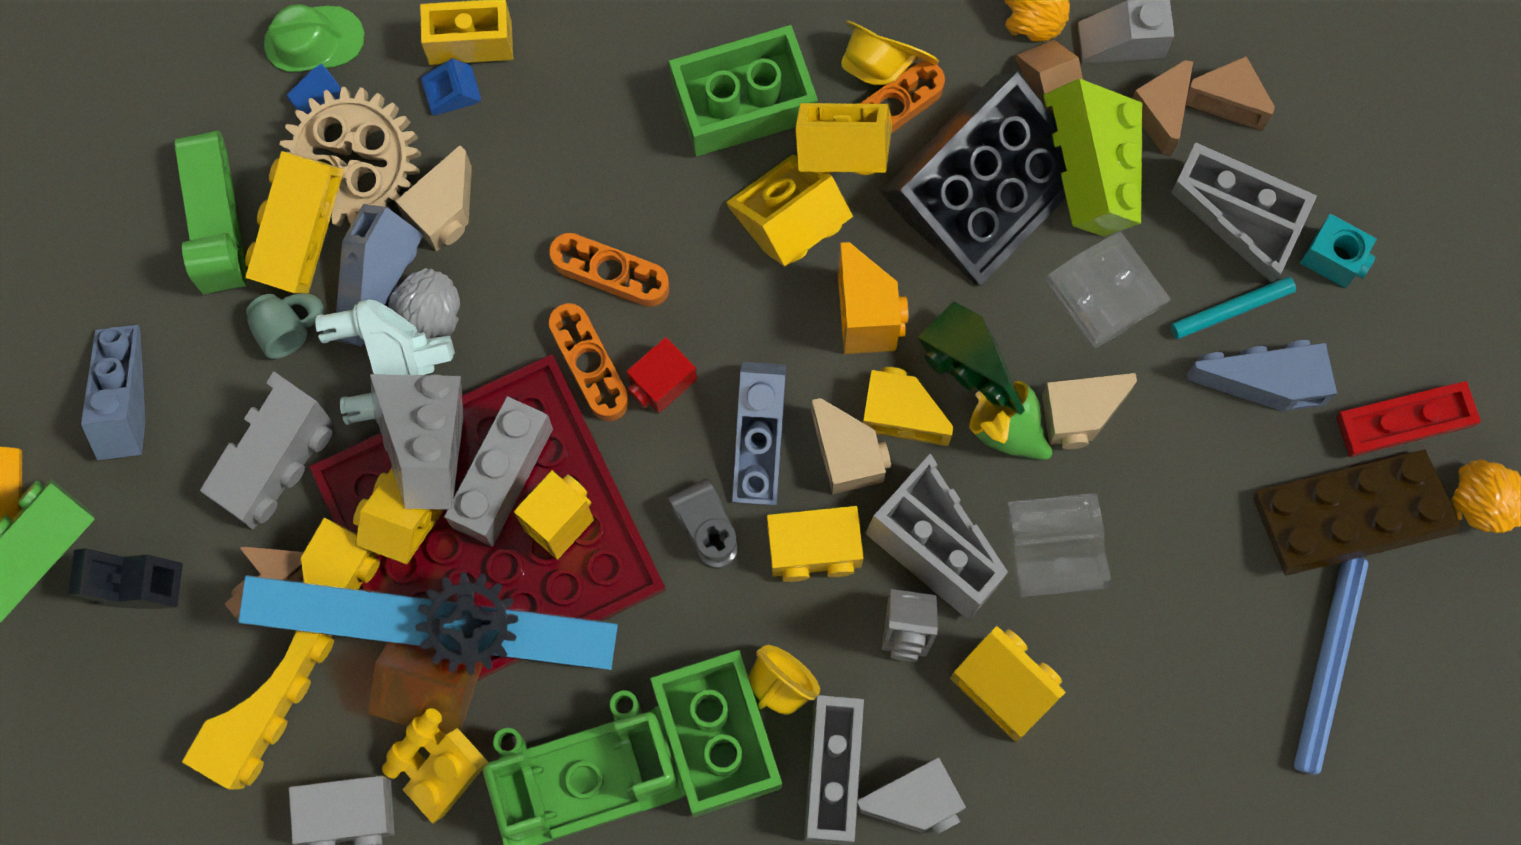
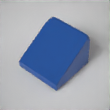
[421,58,481,116]
[287,63,341,114]

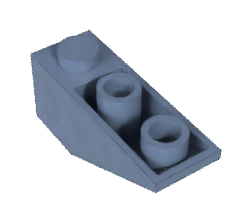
[336,204,424,347]
[81,325,146,460]
[1186,340,1337,412]
[732,362,786,505]

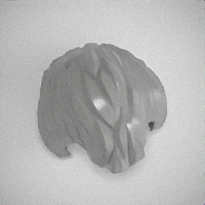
[388,268,460,339]

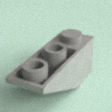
[881,589,938,662]

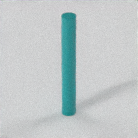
[1170,276,1296,340]

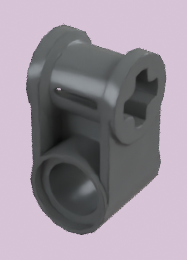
[667,478,738,569]

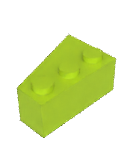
[1043,78,1142,237]

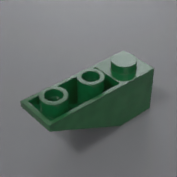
[918,301,1025,415]

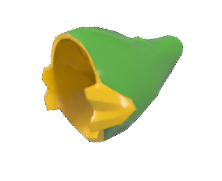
[969,381,1052,460]

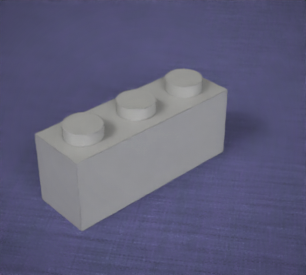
[444,396,553,547]
[804,695,864,845]

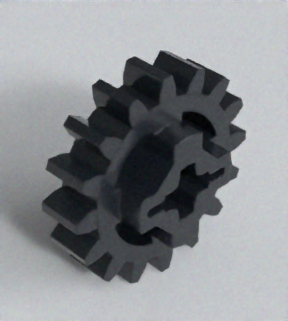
[416,571,519,675]

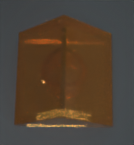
[369,642,483,735]

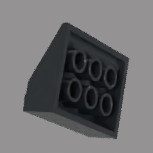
[880,72,1067,286]

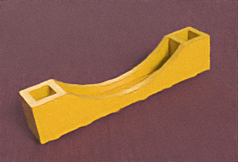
[182,518,380,790]

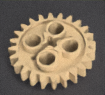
[280,87,421,227]

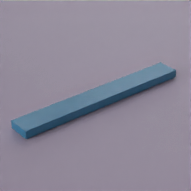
[238,575,618,670]

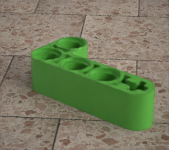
[175,130,248,295]

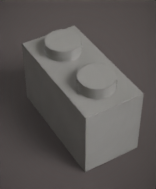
[289,776,395,845]

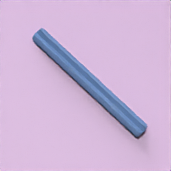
[1294,558,1369,775]

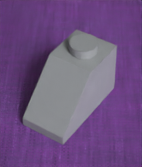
[1077,0,1174,64]
[857,757,966,835]

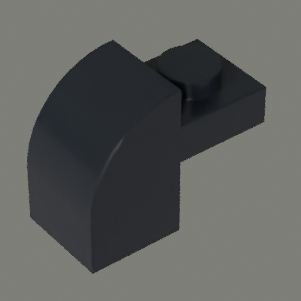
[68,548,183,609]

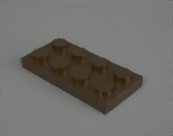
[1253,449,1461,576]

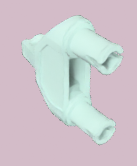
[316,299,455,425]

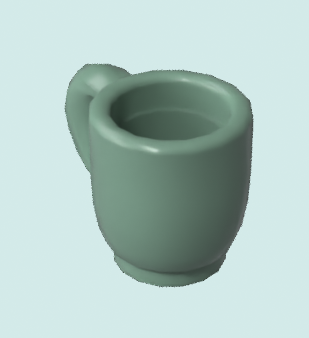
[246,293,324,359]

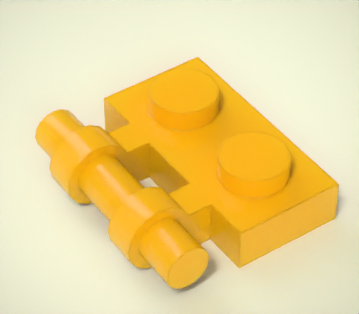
[382,708,488,824]

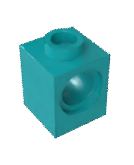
[1300,214,1377,288]

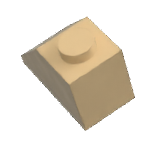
[395,145,472,251]
[1042,373,1137,449]
[811,398,891,495]

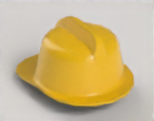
[841,21,939,86]
[748,645,820,715]

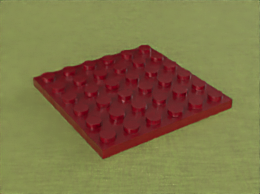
[309,354,666,709]

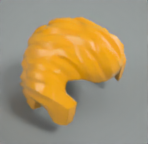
[1004,0,1070,42]
[1451,459,1521,533]

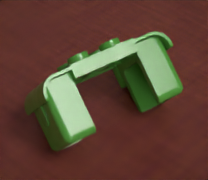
[483,691,686,845]

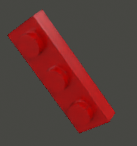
[1336,381,1481,458]

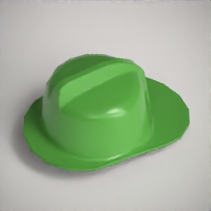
[264,4,365,72]

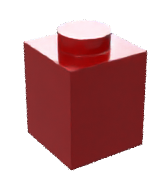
[627,337,697,414]

